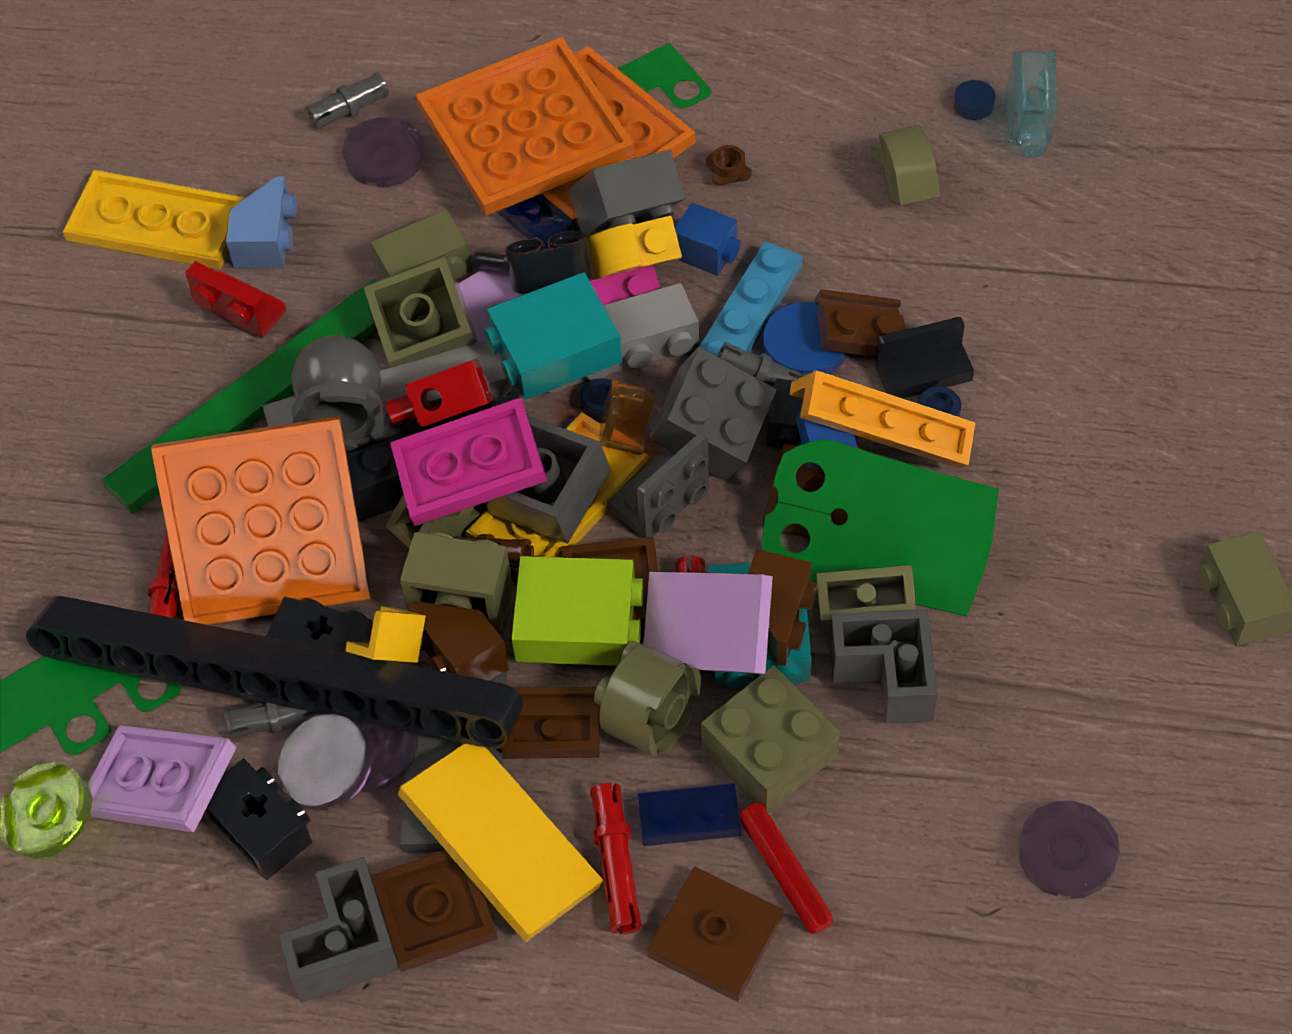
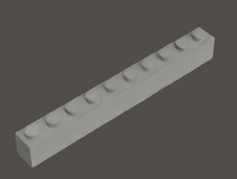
[262,283,699,454]

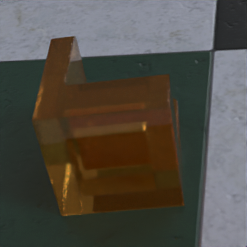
[599,380,655,455]

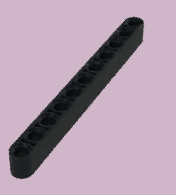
[26,596,524,749]

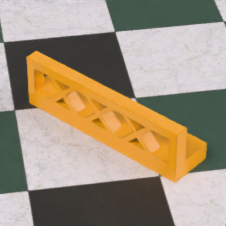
[789,370,975,469]

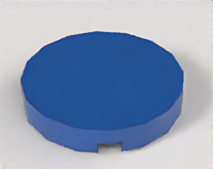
[764,302,847,375]

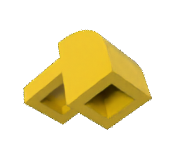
[586,215,682,279]

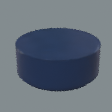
[954,80,995,120]
[580,378,625,423]
[917,386,962,417]

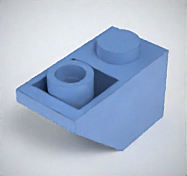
[226,176,297,268]

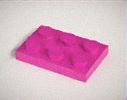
[390,398,548,526]

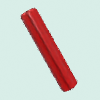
[740,802,833,935]

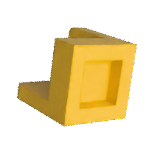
[345,606,426,663]

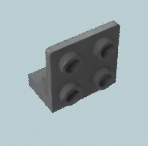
[607,433,709,538]

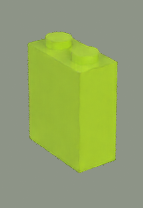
[512,556,643,666]

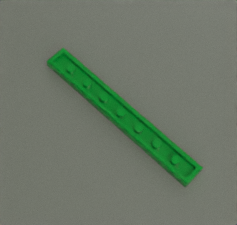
[101,279,378,514]

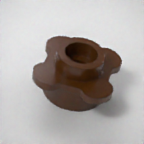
[706,145,752,186]

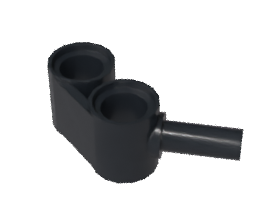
[472,231,592,294]

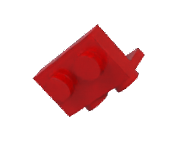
[185,261,286,338]

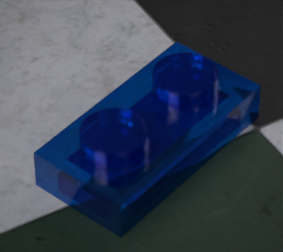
[497,193,576,249]
[638,783,741,847]

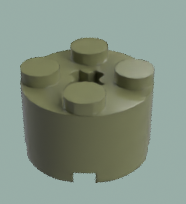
[594,641,701,756]

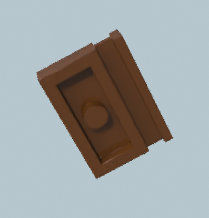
[814,289,905,357]
[502,687,600,759]

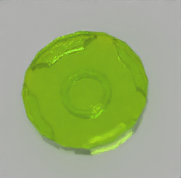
[0,762,92,859]

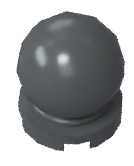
[291,334,384,451]

